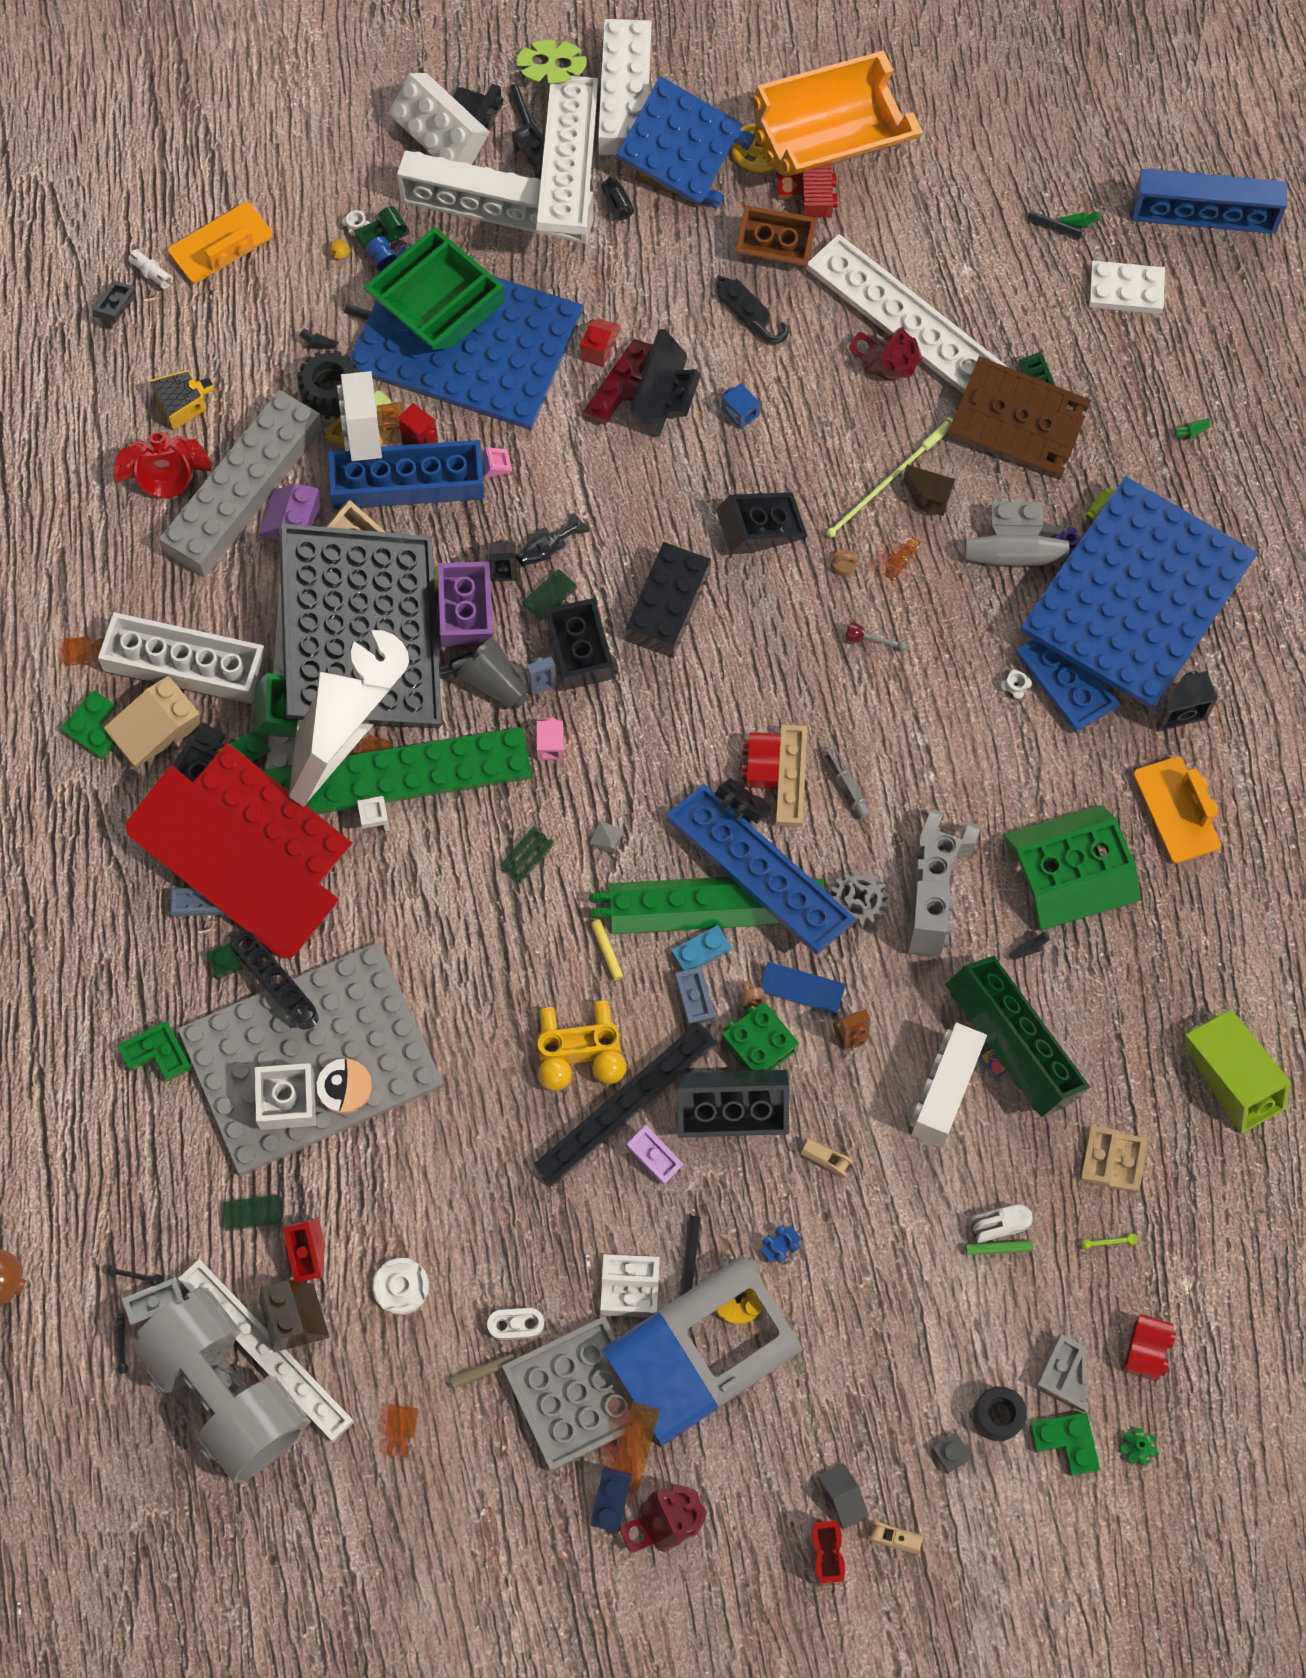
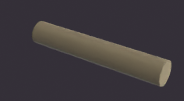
[450,1353,515,1389]

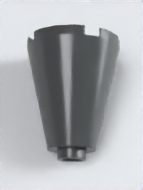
[457,638,529,709]

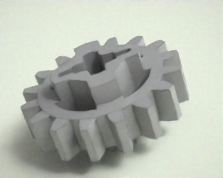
[830,870,888,928]

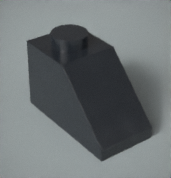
[489,540,517,582]

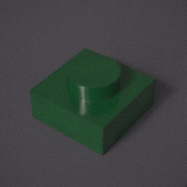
[206,942,243,979]

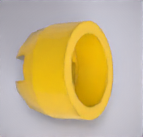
[330,238,351,260]

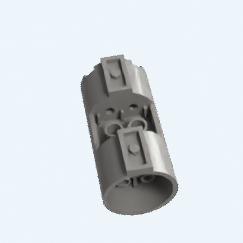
[130,1286,311,1484]

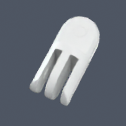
[970,1204,1033,1244]

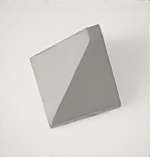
[589,821,624,854]

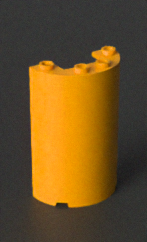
[751,50,923,176]

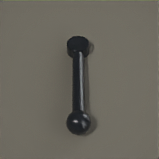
[106,1265,164,1285]
[117,1314,128,1374]

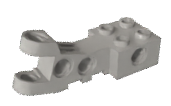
[908,809,982,957]

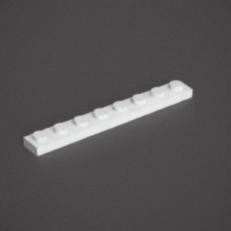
[178,1259,354,1442]

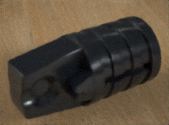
[601,176,634,221]

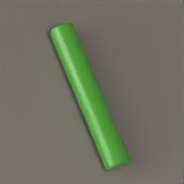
[966,1240,1033,1255]

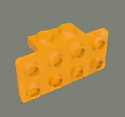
[168,202,273,284]
[1133,756,1221,864]

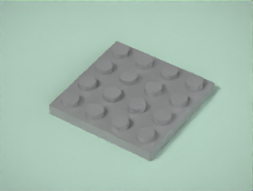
[502,1316,648,1472]

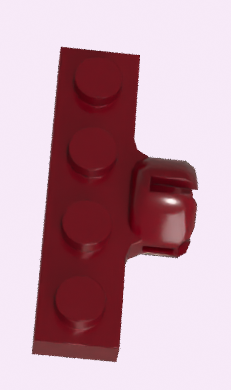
[582,339,653,425]

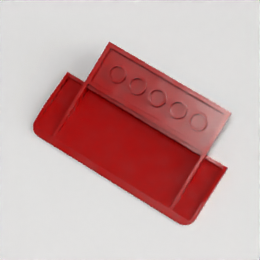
[126,743,353,959]

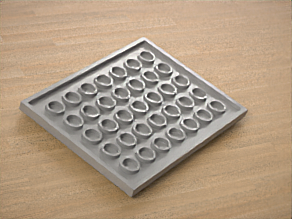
[178,942,444,1176]

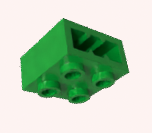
[721,1002,799,1071]

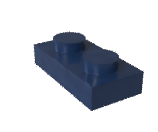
[591,1467,632,1533]

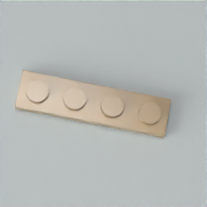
[776,725,807,827]

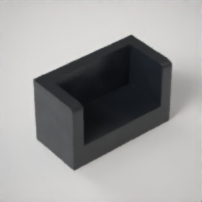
[512,122,545,180]

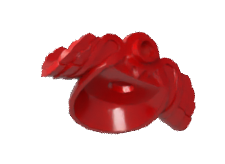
[113,432,212,499]

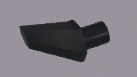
[299,328,339,349]
[439,651,473,678]
[1009,931,1050,960]

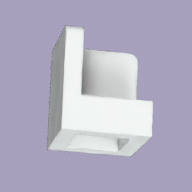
[357,796,390,831]

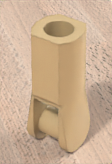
[801,1138,853,1177]
[867,1521,923,1555]

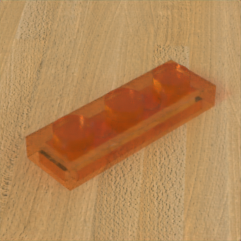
[614,1401,661,1495]

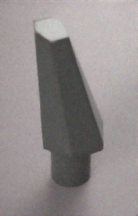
[1039,522,1065,537]

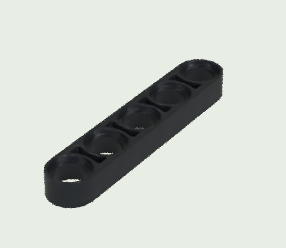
[232,931,319,1030]

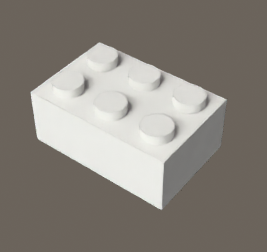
[337,371,382,461]

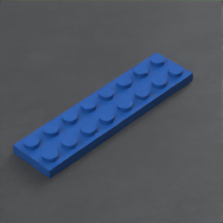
[666,784,855,955]

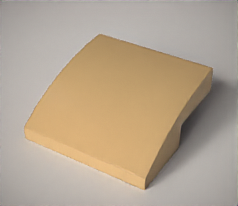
[1081,1126,1148,1193]

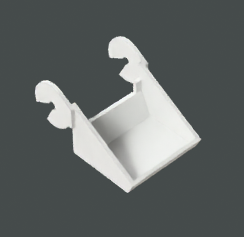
[289,630,409,807]

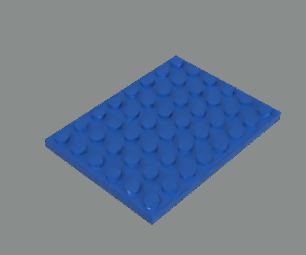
[350,247,583,430]
[1019,476,1258,711]

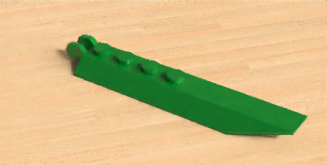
[589,877,824,934]

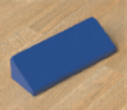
[760,962,846,1014]

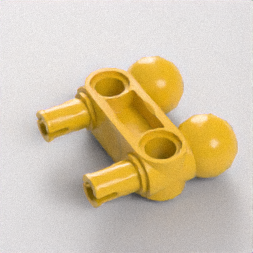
[537,1001,627,1091]

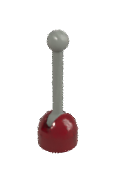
[845,621,907,651]

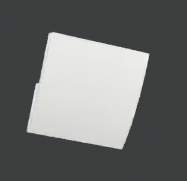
[600,1254,660,1318]

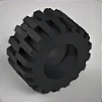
[297,350,359,420]

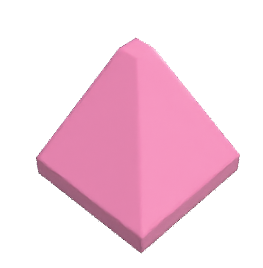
[483,447,512,478]

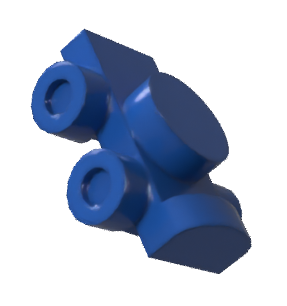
[760,1225,802,1264]

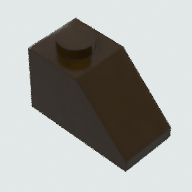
[903,465,955,516]

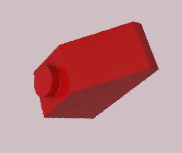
[580,318,621,368]
[283,1217,325,1282]

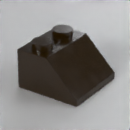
[259,1281,329,1352]

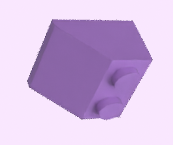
[259,483,322,540]

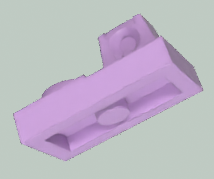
[624,1125,684,1184]

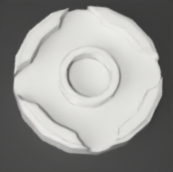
[372,1258,429,1315]

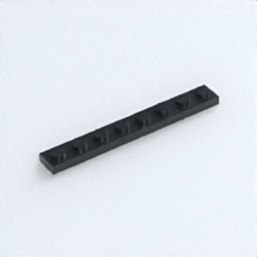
[534,1022,717,1187]

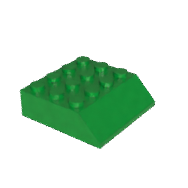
[364,227,505,350]

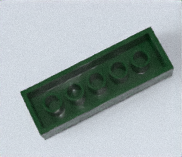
[945,956,1090,1118]

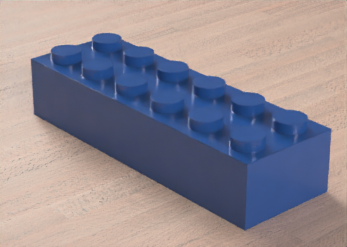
[1132,168,1287,234]
[329,440,485,510]

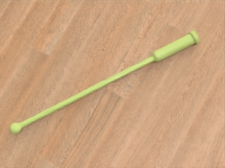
[826,417,953,538]

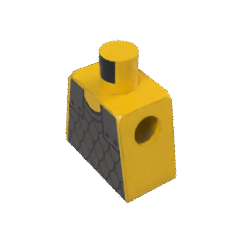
[150,370,215,430]

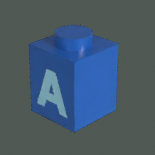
[722,383,761,429]

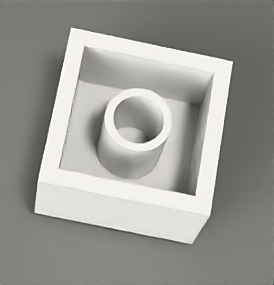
[255,1063,316,1130]

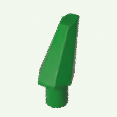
[1060,211,1101,227]
[1174,418,1210,440]

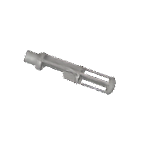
[822,746,870,819]

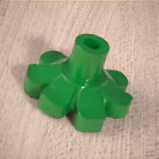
[1120,1428,1157,1466]

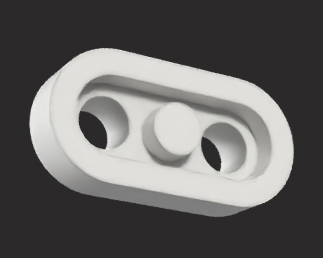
[487,1308,544,1340]

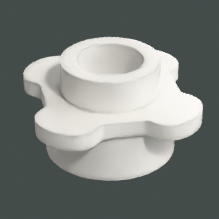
[342,210,370,236]
[1001,670,1032,699]

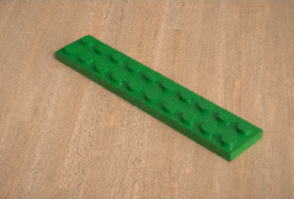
[262,727,532,814]

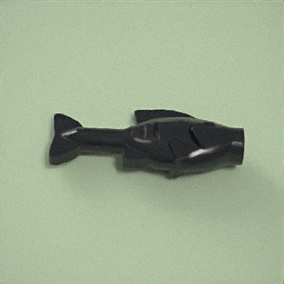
[516,513,589,568]

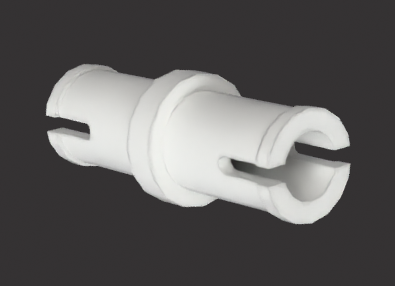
[128,249,173,289]

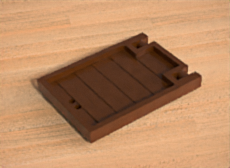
[947,356,1091,480]

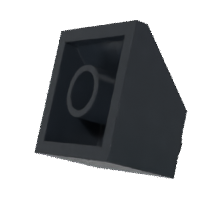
[1156,671,1218,732]

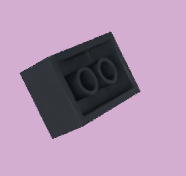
[544,598,614,691]

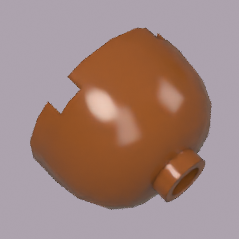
[0,1249,27,1306]

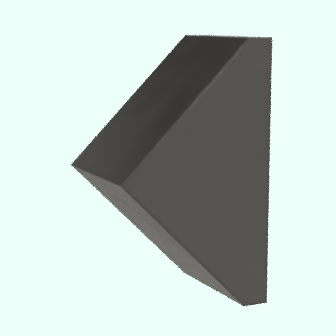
[817,1463,869,1529]

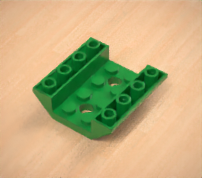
[1003,805,1141,931]

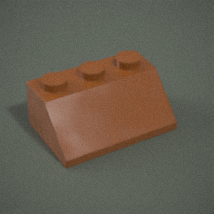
[736,205,817,266]

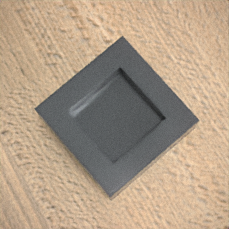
[932,1433,973,1474]

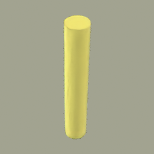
[591,920,623,981]

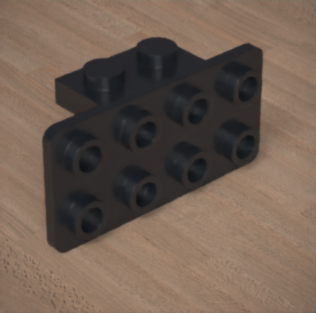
[631,329,701,437]

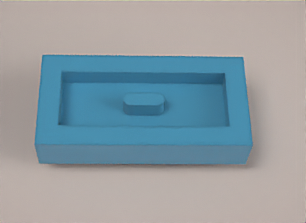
[671,925,732,971]

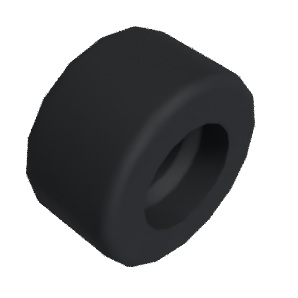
[973,1386,1027,1441]

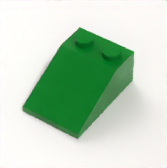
[254,673,297,737]

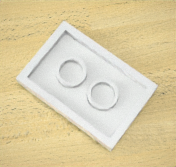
[1089,261,1165,314]

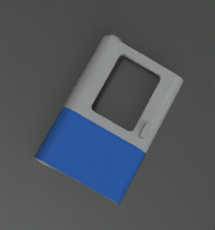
[601,1255,803,1447]

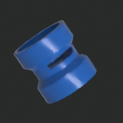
[366,237,398,272]

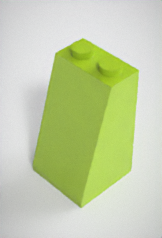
[1185,1009,1291,1134]

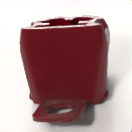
[849,327,922,380]
[620,1484,707,1553]

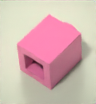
[537,718,564,760]

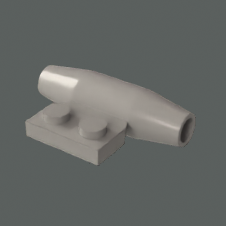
[965,501,1069,566]

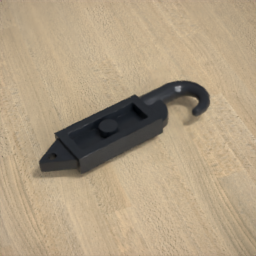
[717,275,789,344]

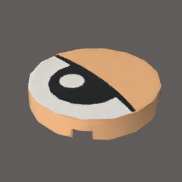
[317,1059,372,1114]

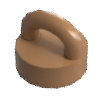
[832,550,857,576]
[738,981,767,1009]

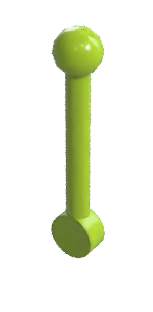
[1080,1234,1138,1250]

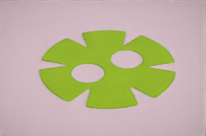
[517,40,587,83]

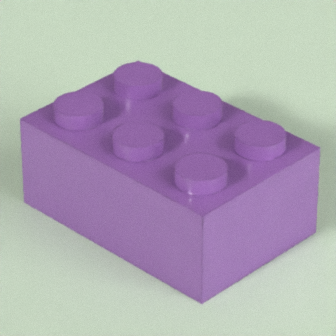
[438,561,493,647]

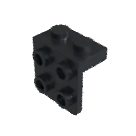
[453,84,504,130]

